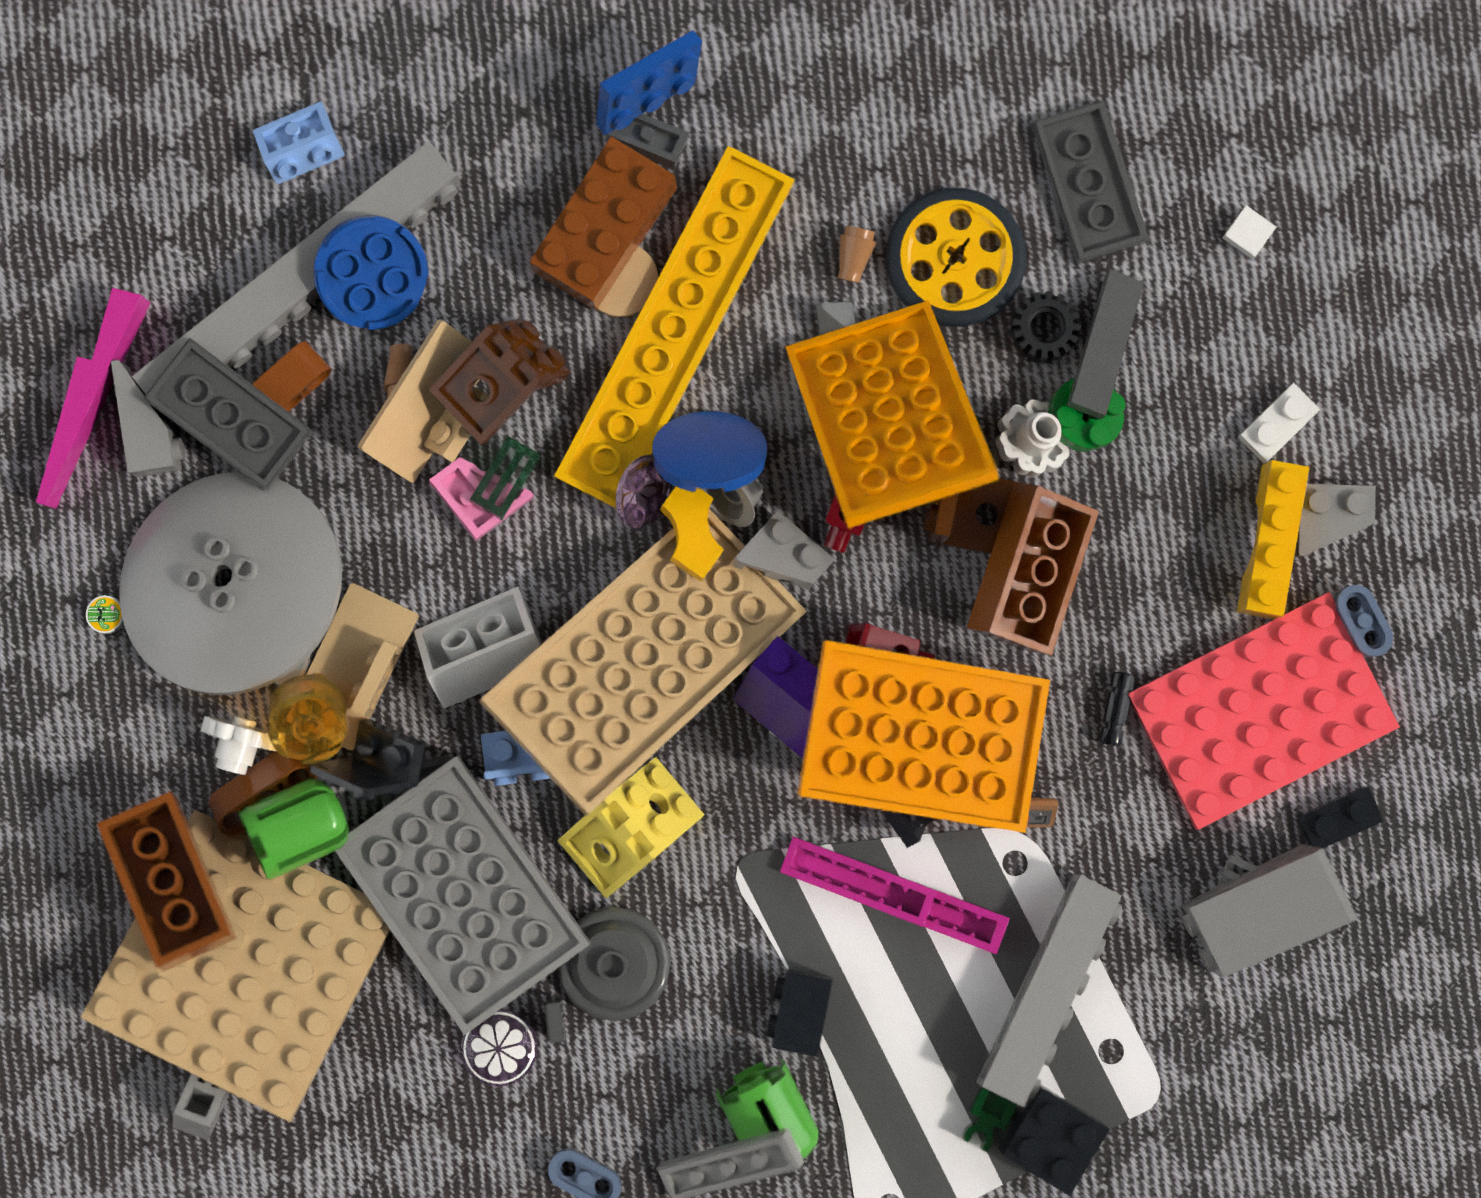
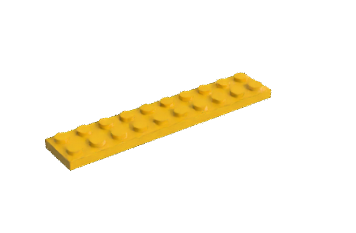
[554,146,795,512]

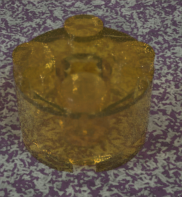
[268,673,348,764]

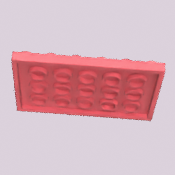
[1128,592,1400,830]

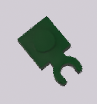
[962,1086,1018,1152]

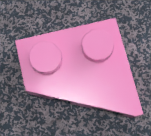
[429,457,534,541]

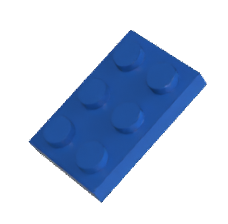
[596,30,702,135]

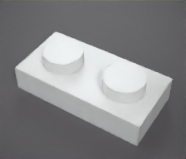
[1238,383,1320,463]

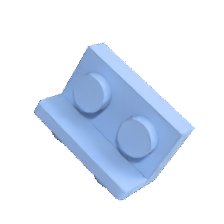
[252,101,345,184]
[480,731,550,786]

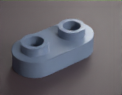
[1334,585,1393,657]
[548,1148,622,1198]

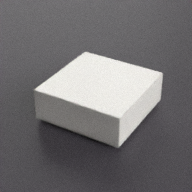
[1222,205,1276,260]

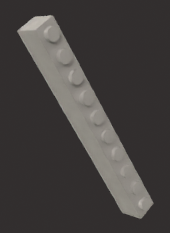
[132,141,461,413]

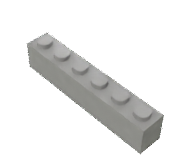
[976,874,1122,1107]

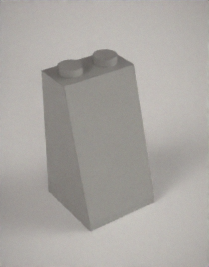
[1181,844,1358,977]

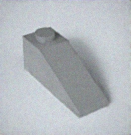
[111,360,185,477]
[172,1073,229,1141]

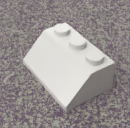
[414,587,542,708]

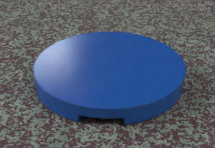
[313,215,428,330]
[652,411,767,492]

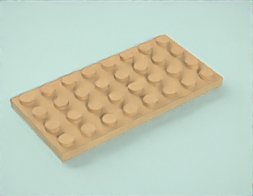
[480,509,807,816]

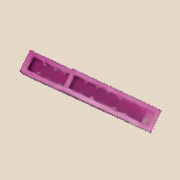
[36,288,151,509]
[780,836,1010,954]

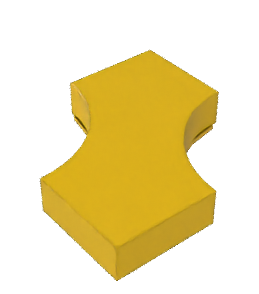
[660,487,724,582]

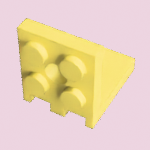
[557,757,705,899]

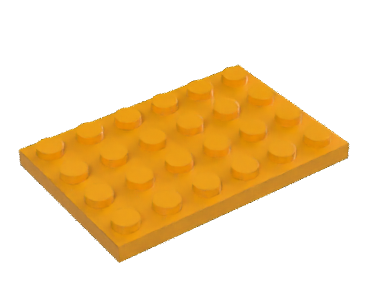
[785,300,999,528]
[797,641,1050,833]

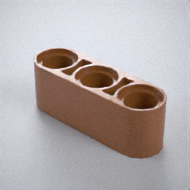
[252,341,332,412]
[209,743,317,837]

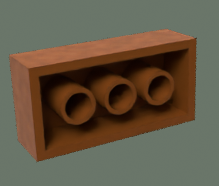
[529,136,677,311]
[967,484,1099,656]
[97,791,237,971]

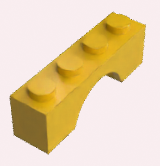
[1236,460,1310,619]

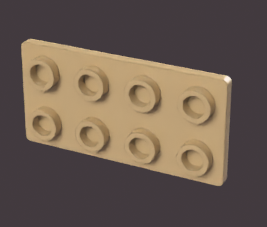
[358,320,489,483]
[286,583,419,750]

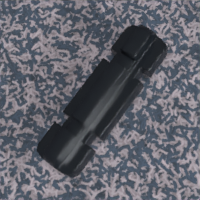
[1099,672,1135,746]

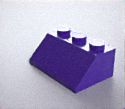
[732,636,818,759]

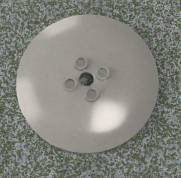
[119,472,342,695]

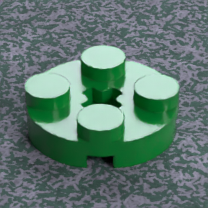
[1048,377,1126,452]

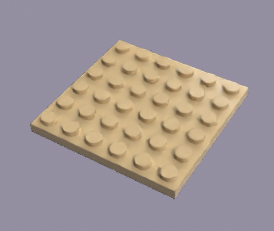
[81,810,391,1122]

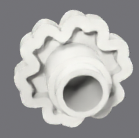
[995,400,1070,478]
[201,716,282,775]

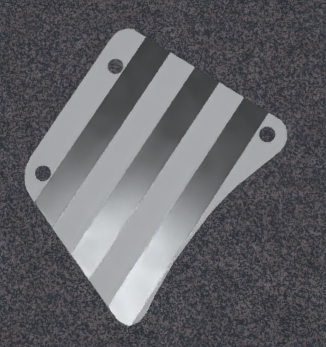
[736,828,1160,1198]

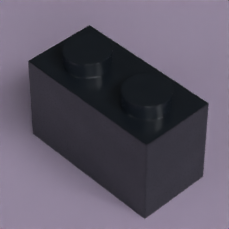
[766,968,833,1057]

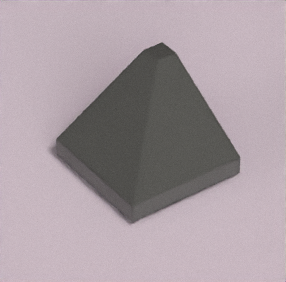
[815,301,856,335]

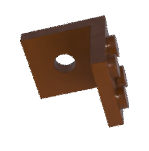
[429,319,571,445]
[923,478,1031,555]

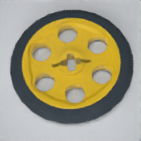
[885,188,1026,327]

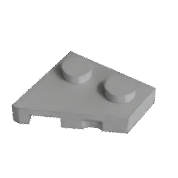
[1295,484,1376,557]
[731,510,835,590]

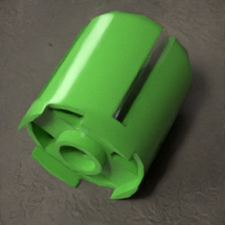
[238,778,349,880]
[715,1058,819,1159]

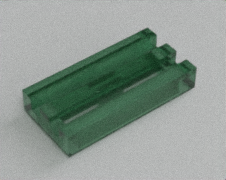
[469,436,541,521]

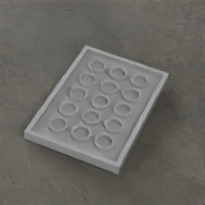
[335,756,591,1035]

